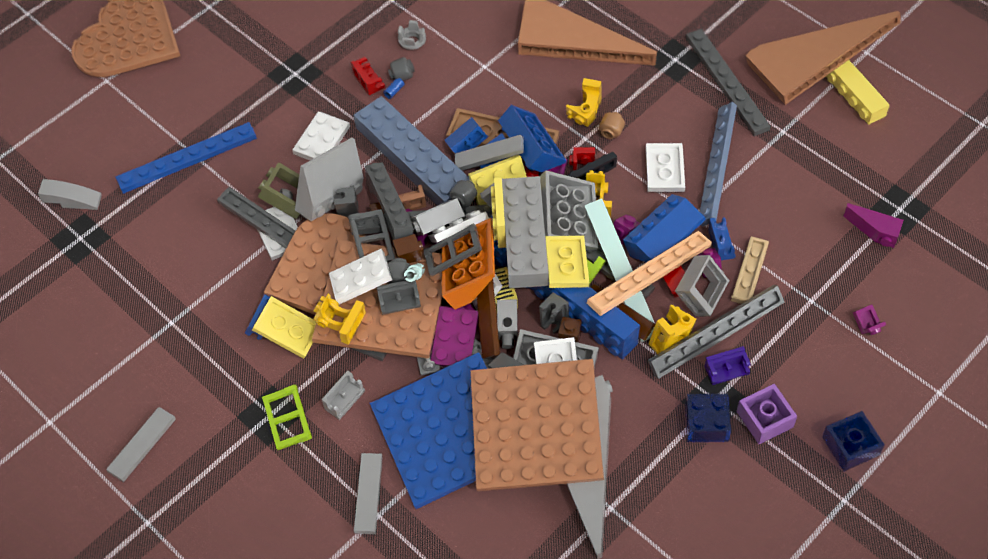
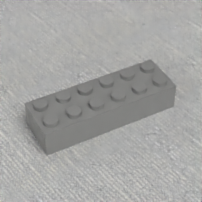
[502,176,548,288]

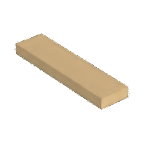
[731,236,769,304]

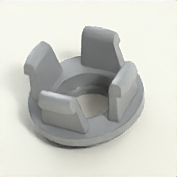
[398,20,426,50]

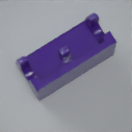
[704,346,751,385]

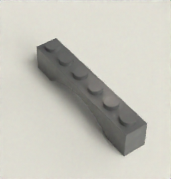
[365,162,413,242]

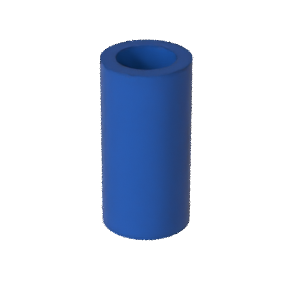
[383,78,404,99]

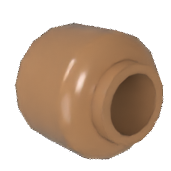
[599,112,625,139]

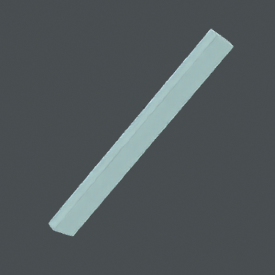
[584,198,655,342]

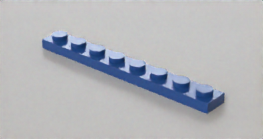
[115,122,257,193]

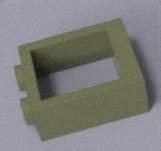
[258,162,300,220]

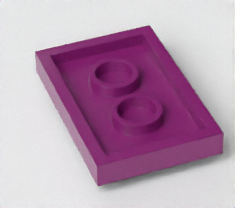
[431,306,478,367]

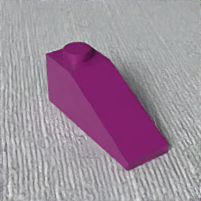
[843,203,904,248]

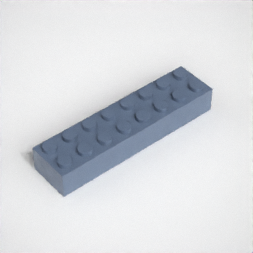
[354,96,470,206]

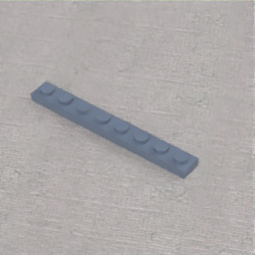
[699,102,737,227]

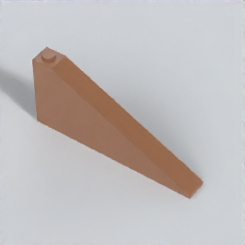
[518,0,657,66]
[746,11,901,105]

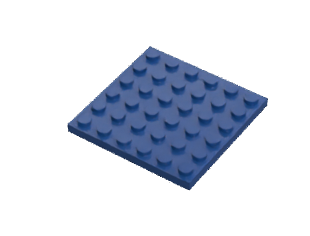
[370,352,487,509]

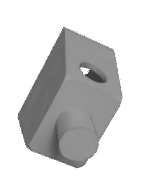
[497,299,518,349]

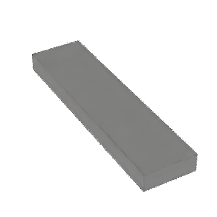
[455,135,524,170]
[106,407,176,482]
[354,453,383,534]

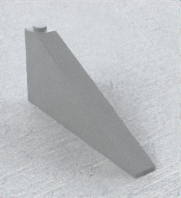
[567,375,613,559]

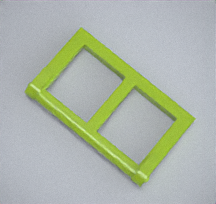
[262,385,312,450]

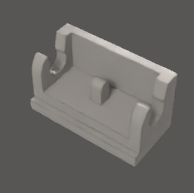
[322,370,365,420]

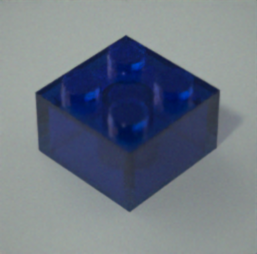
[685,394,731,442]
[822,411,885,471]

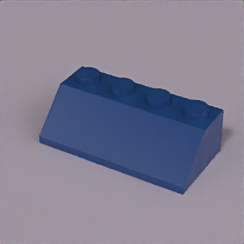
[498,105,567,172]
[623,194,706,263]

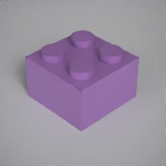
[737,384,797,444]

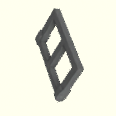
[348,209,395,263]
[424,223,482,276]

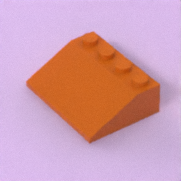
[442,218,495,310]

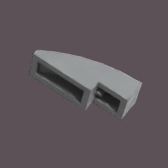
[38,179,102,210]

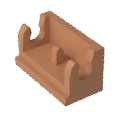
[398,185,426,210]

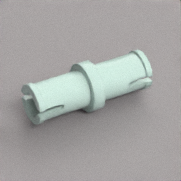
[404,263,425,282]

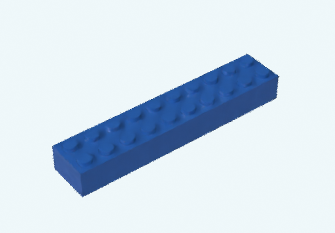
[490,216,640,360]

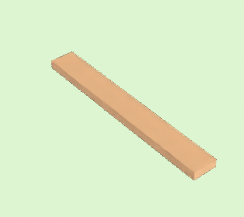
[587,231,712,316]

